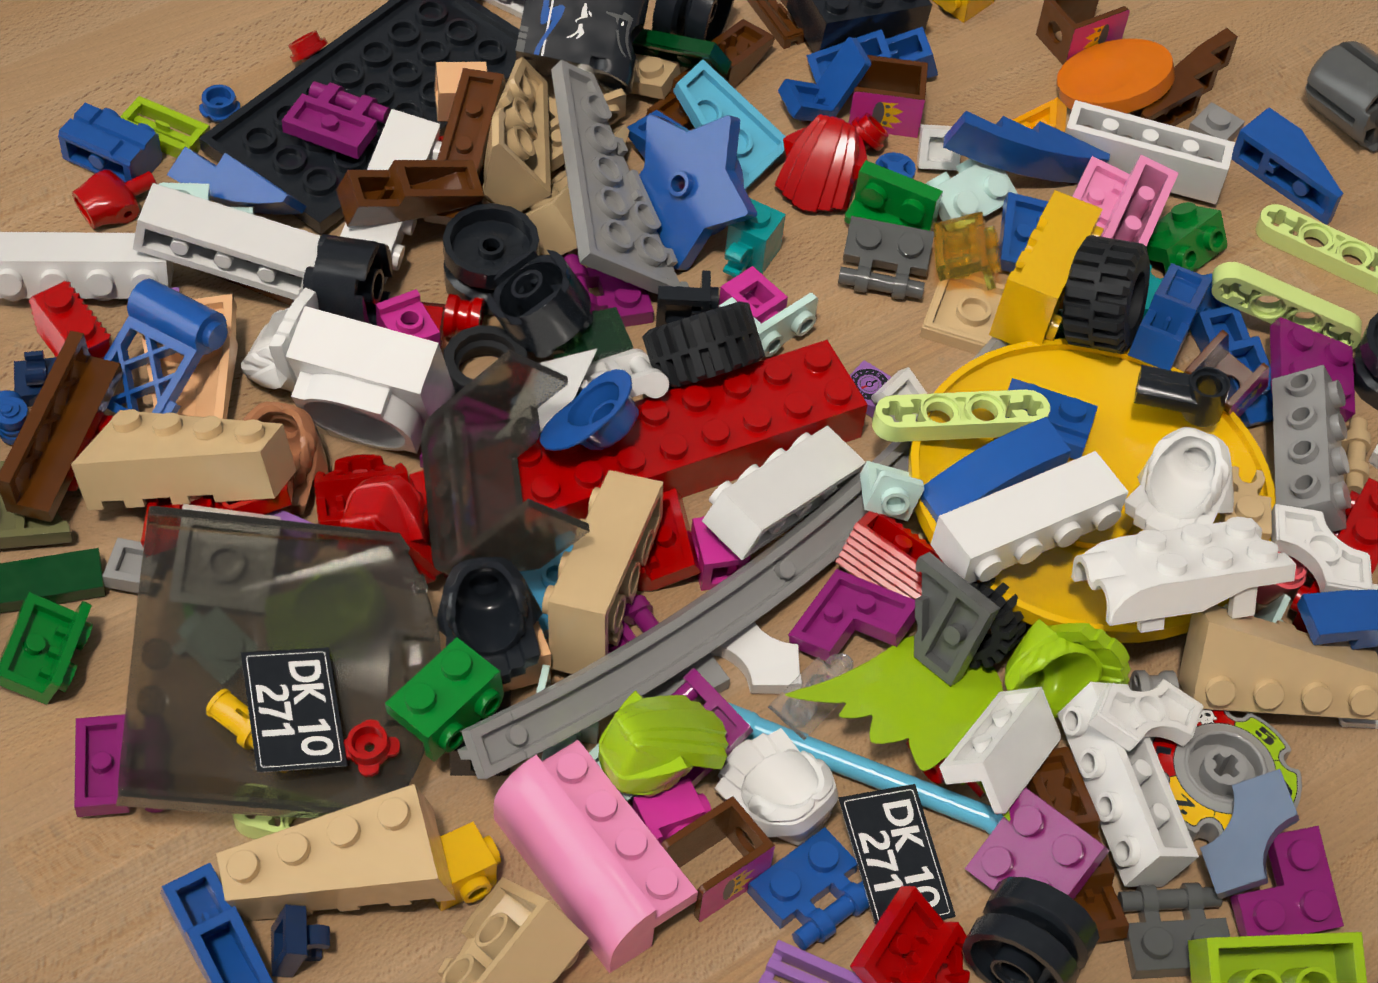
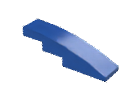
[943,111,1110,183]
[1190,273,1273,427]
[1297,590,1378,650]

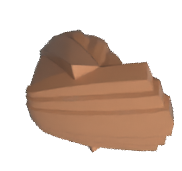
[243,401,328,515]

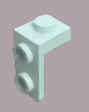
[719,292,818,357]

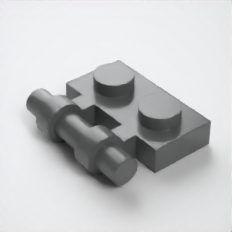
[838,216,935,300]
[1117,882,1230,979]

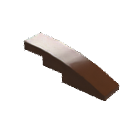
[646,19,775,130]
[1141,28,1238,126]
[1027,747,1129,943]

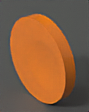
[1057,38,1175,113]

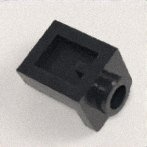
[656,270,719,327]

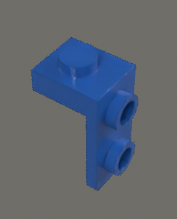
[777,37,871,121]

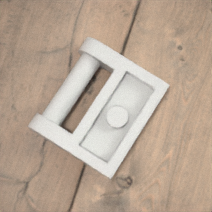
[578,348,669,398]

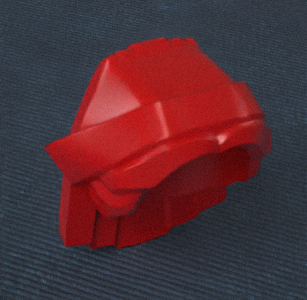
[774,114,868,213]
[338,474,448,591]

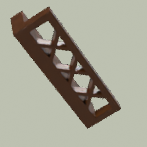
[424,68,506,225]
[0,330,123,522]

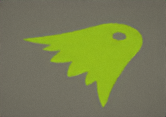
[785,636,1011,821]

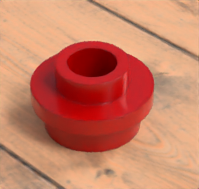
[288,30,328,63]
[851,113,889,151]

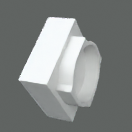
[286,306,456,453]

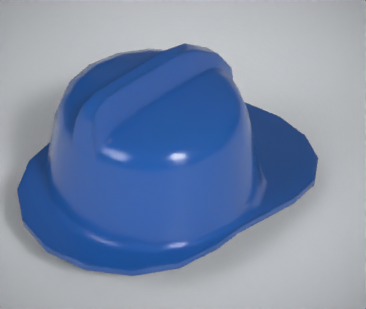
[540,369,639,451]

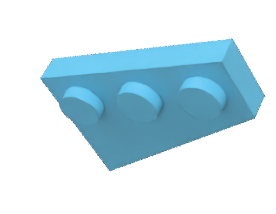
[673,59,786,191]

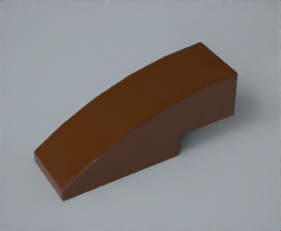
[336,160,484,227]

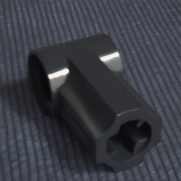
[1134,365,1231,427]

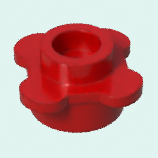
[343,719,401,777]

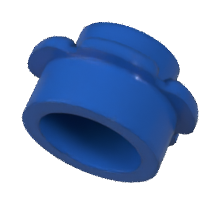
[199,85,240,123]

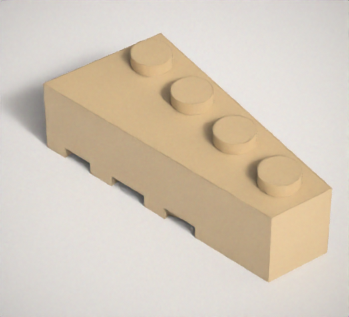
[71,409,297,510]

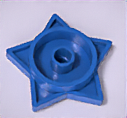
[639,115,757,271]

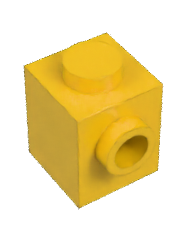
[434,821,501,911]

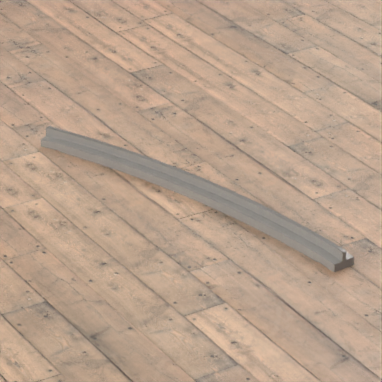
[458,337,1011,779]

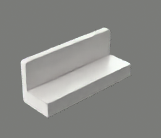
[939,687,1061,814]

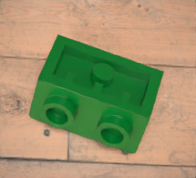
[844,160,943,231]

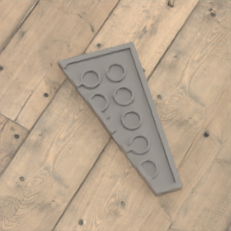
[551,60,689,294]

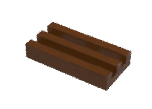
[747,0,804,49]

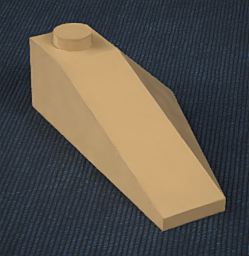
[437,877,589,983]

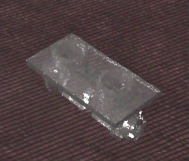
[768,653,853,740]

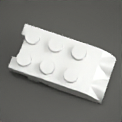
[1071,517,1296,633]

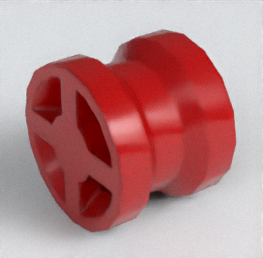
[443,293,485,338]

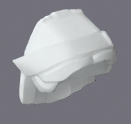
[240,288,319,392]
[1124,427,1234,531]
[714,728,838,846]

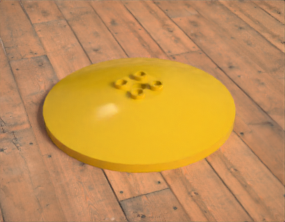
[908,339,1276,643]

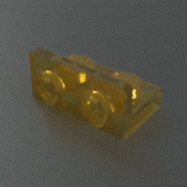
[933,211,1002,291]

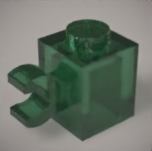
[554,307,633,362]

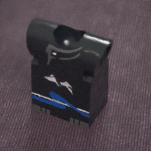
[515,0,649,94]

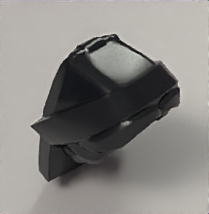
[435,557,543,685]

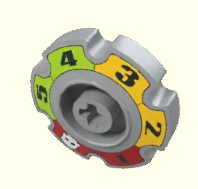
[1150,709,1302,843]

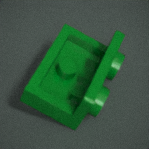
[1146,202,1228,273]
[0,592,93,705]
[385,637,504,762]

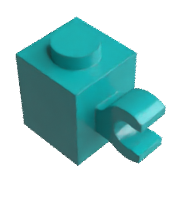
[723,198,786,277]

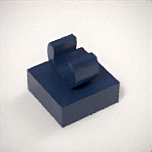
[14,350,57,407]
[271,904,330,978]

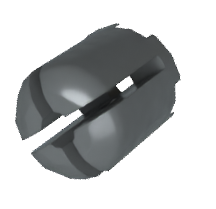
[1305,41,1378,152]

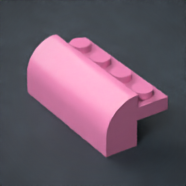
[1072,155,1179,246]
[494,740,698,974]

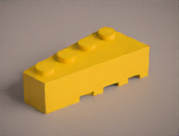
[989,190,1104,345]

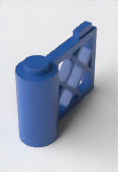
[103,278,228,414]

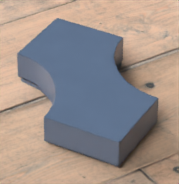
[1200,769,1300,899]

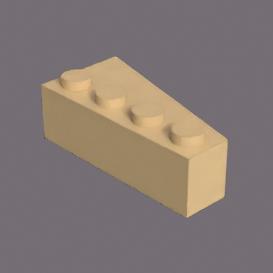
[542,470,663,674]
[1178,605,1378,720]
[216,784,456,921]

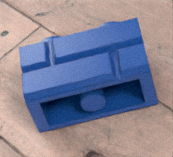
[58,103,162,182]

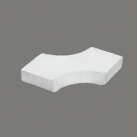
[1271,504,1373,593]
[710,622,801,694]
[1088,679,1204,752]

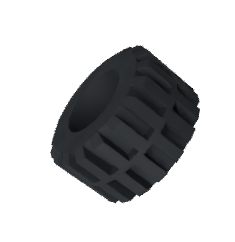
[1062,235,1150,354]
[642,301,765,390]

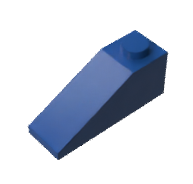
[1231,107,1343,225]

